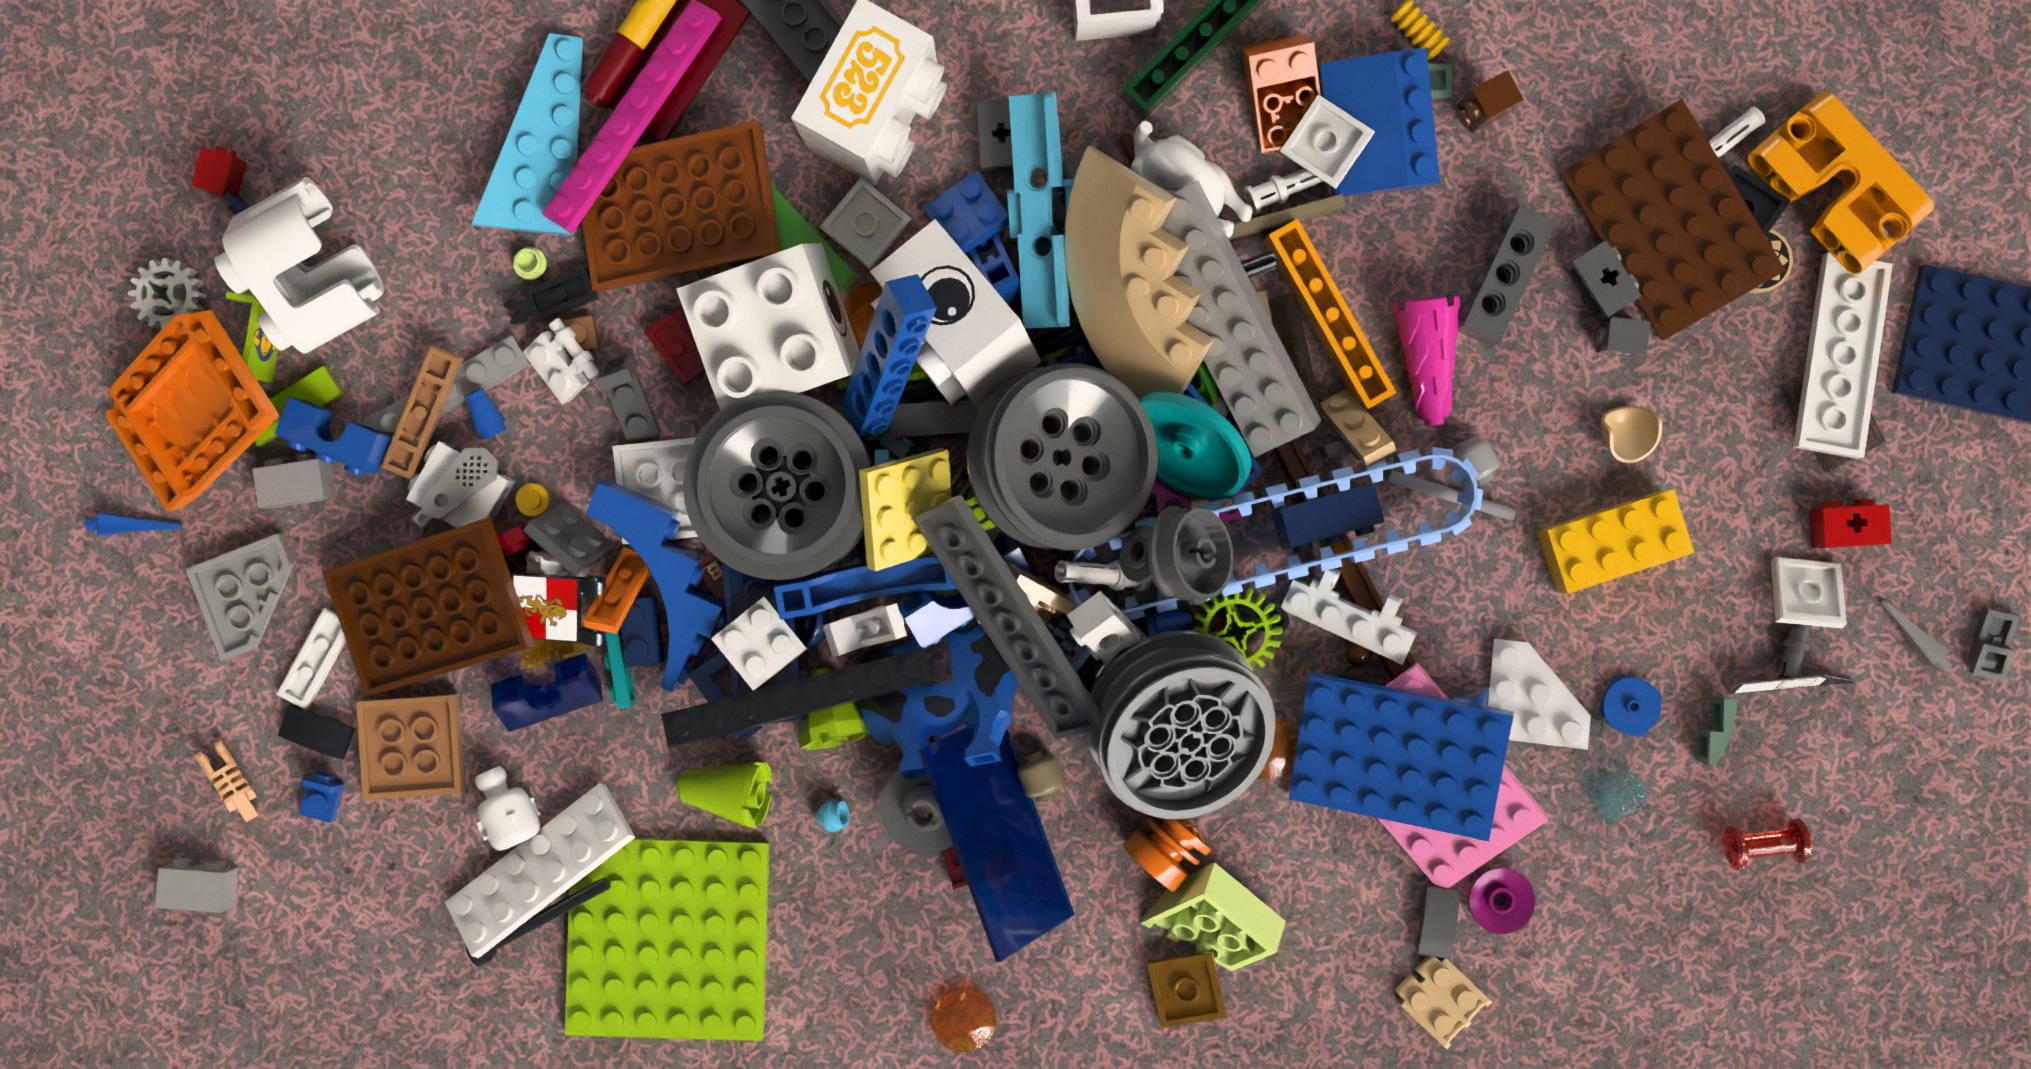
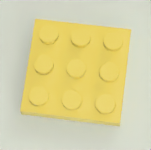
[859,448,952,571]

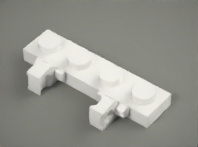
[1281,569,1417,665]

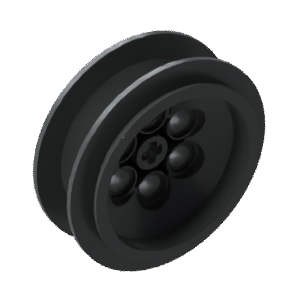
[683,391,873,580]

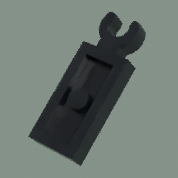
[504,267,599,325]

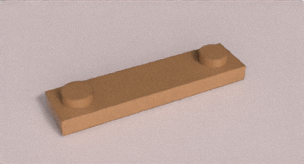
[380,345,464,480]

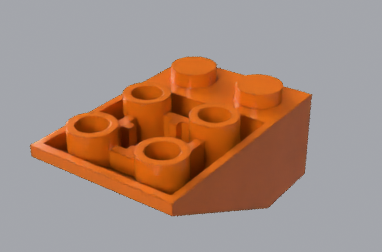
[1241,34,1320,153]

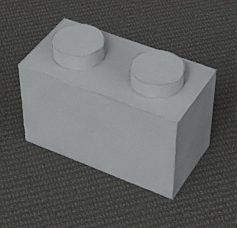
[252,454,336,509]
[155,858,238,913]

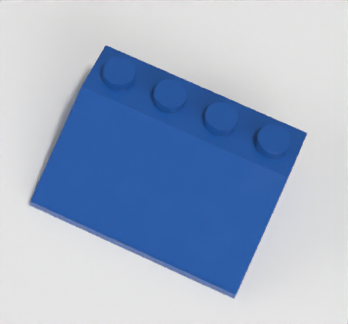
[1318,48,1440,197]

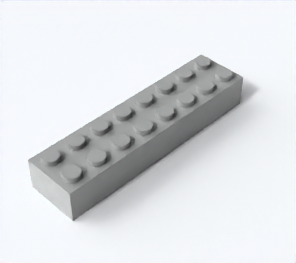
[1161,180,1321,457]

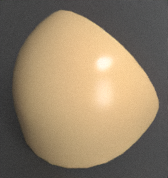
[1600,406,1662,463]

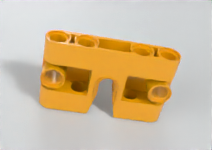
[1747,91,1934,274]

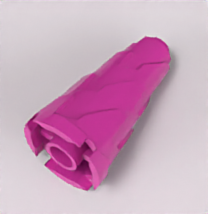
[1392,295,1461,425]

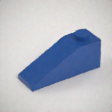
[969,233,1022,307]

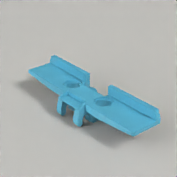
[1007,92,1074,328]

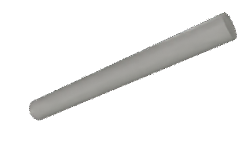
[1387,469,1516,521]

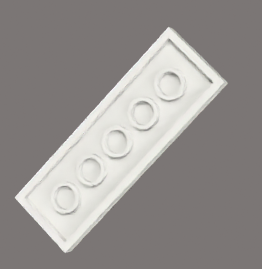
[1793,252,1893,459]
[445,783,635,958]

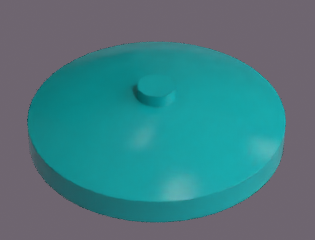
[1139,391,1251,500]

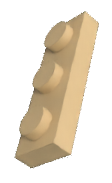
[1318,388,1396,467]

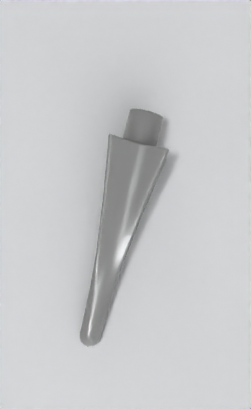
[1881,599,1952,673]

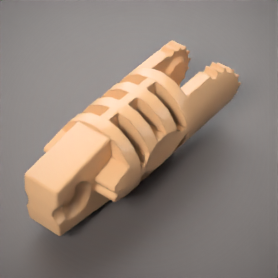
[194,739,258,822]

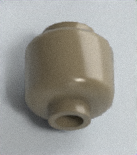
[1017,750,1065,802]

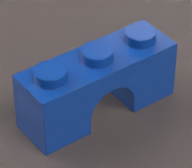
[275,397,392,476]

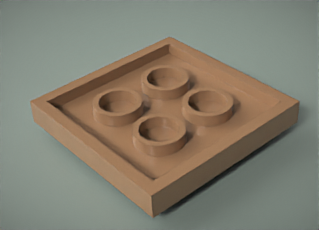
[356,694,465,800]

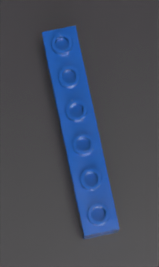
[841,274,937,437]

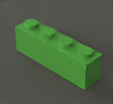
[771,184,857,294]

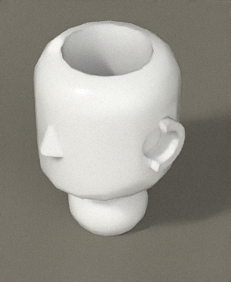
[475,766,541,851]

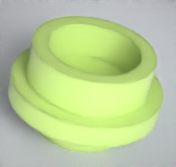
[513,247,547,280]

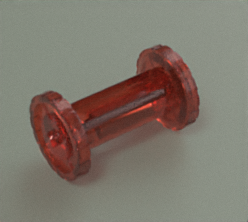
[1724,818,1812,870]

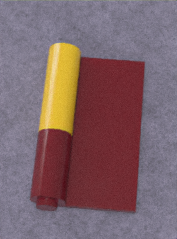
[580,0,751,141]

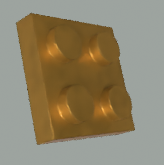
[1147,950,1227,1029]

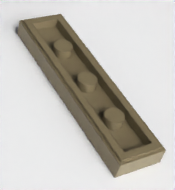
[1228,194,1346,242]

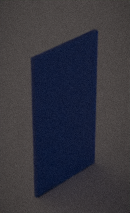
[918,726,1075,962]

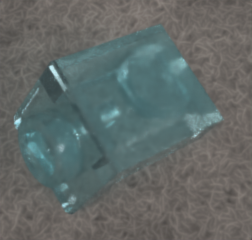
[1591,771,1649,825]

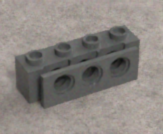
[1458,205,1556,347]

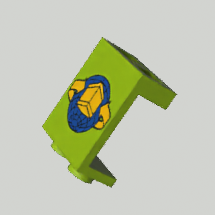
[226,289,278,383]

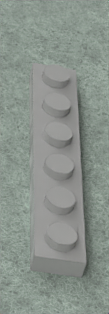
[342,335,531,436]

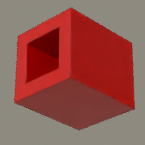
[191,146,247,197]

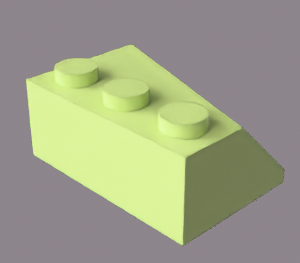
[1140,862,1286,971]

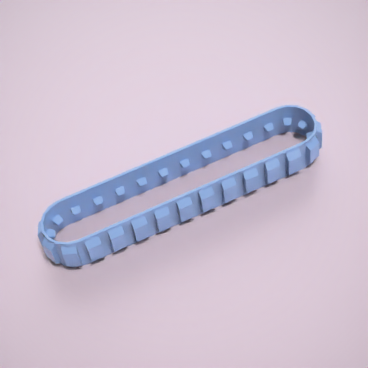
[1065,447,1483,620]

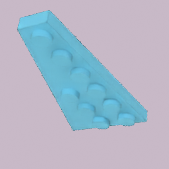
[471,33,583,236]

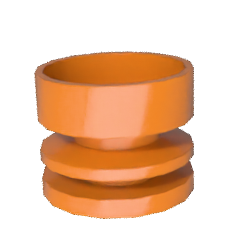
[1122,815,1212,892]

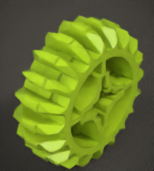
[1193,587,1283,671]

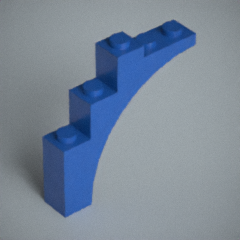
[586,479,727,692]

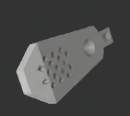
[412,447,499,528]

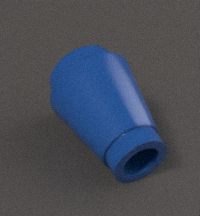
[464,388,506,440]
[1141,609,1192,637]

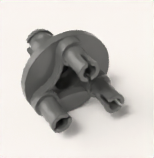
[880,759,974,853]

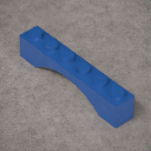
[774,553,957,620]

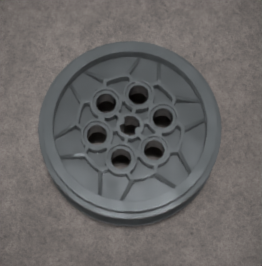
[967,363,1158,550]
[1084,630,1275,819]

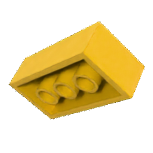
[1536,489,1695,594]

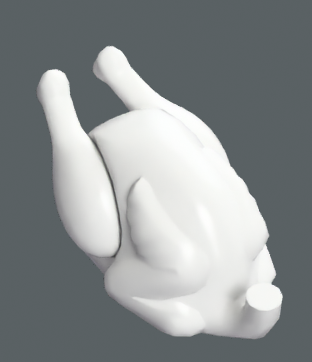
[1131,121,1252,238]

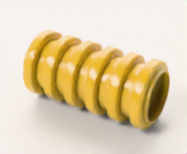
[1390,0,1450,60]

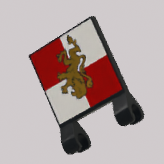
[512,572,606,646]

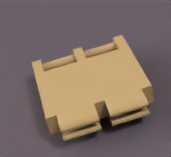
[1395,956,1492,1049]

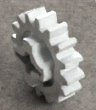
[128,258,207,329]

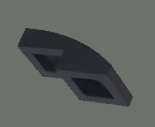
[278,705,355,759]

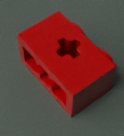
[1809,498,1892,548]

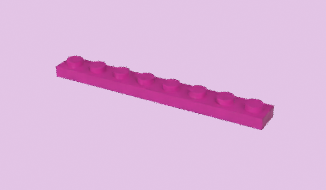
[542,0,722,234]

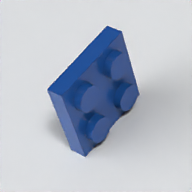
[922,171,1009,254]

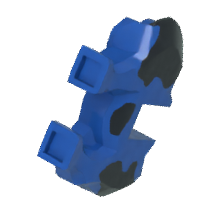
[854,625,1018,780]

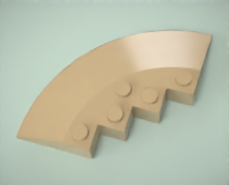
[1064,145,1215,399]

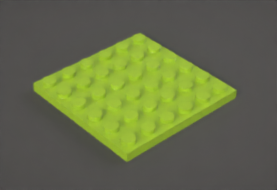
[565,838,770,1041]

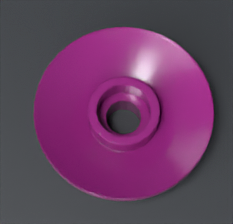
[1469,867,1535,934]

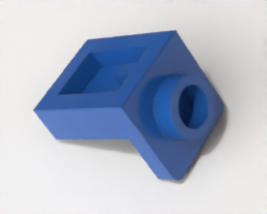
[299,772,345,823]

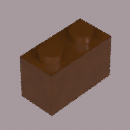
[1457,70,1524,133]

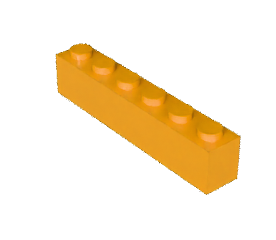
[1263,218,1397,410]

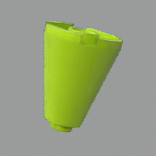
[676,761,772,829]

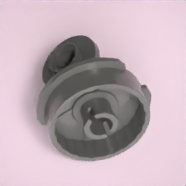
[1120,506,1234,605]

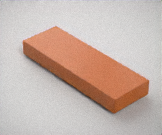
[583,547,650,634]

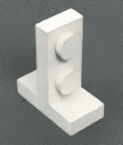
[823,603,907,657]

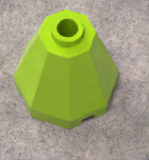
[797,668,870,750]

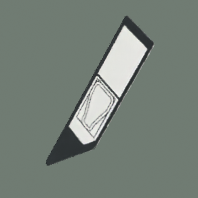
[1727,675,1855,695]

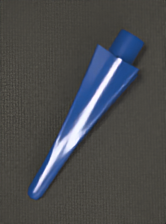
[85,512,182,536]

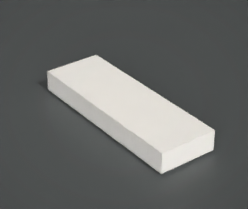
[276,607,346,710]

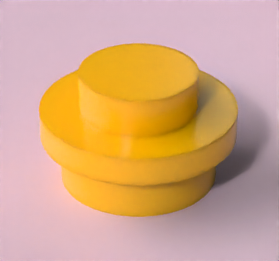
[515,483,550,516]

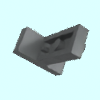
[596,351,660,444]

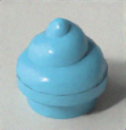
[814,799,850,832]

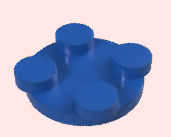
[1597,674,1662,737]

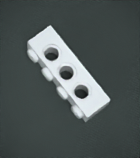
[1067,591,1148,667]

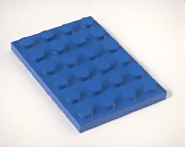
[1289,672,1514,842]

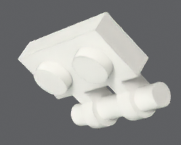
[523,318,599,404]

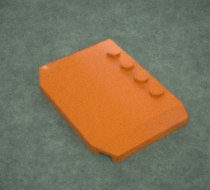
[105,310,279,512]

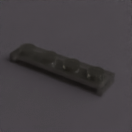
[1268,293,1324,423]

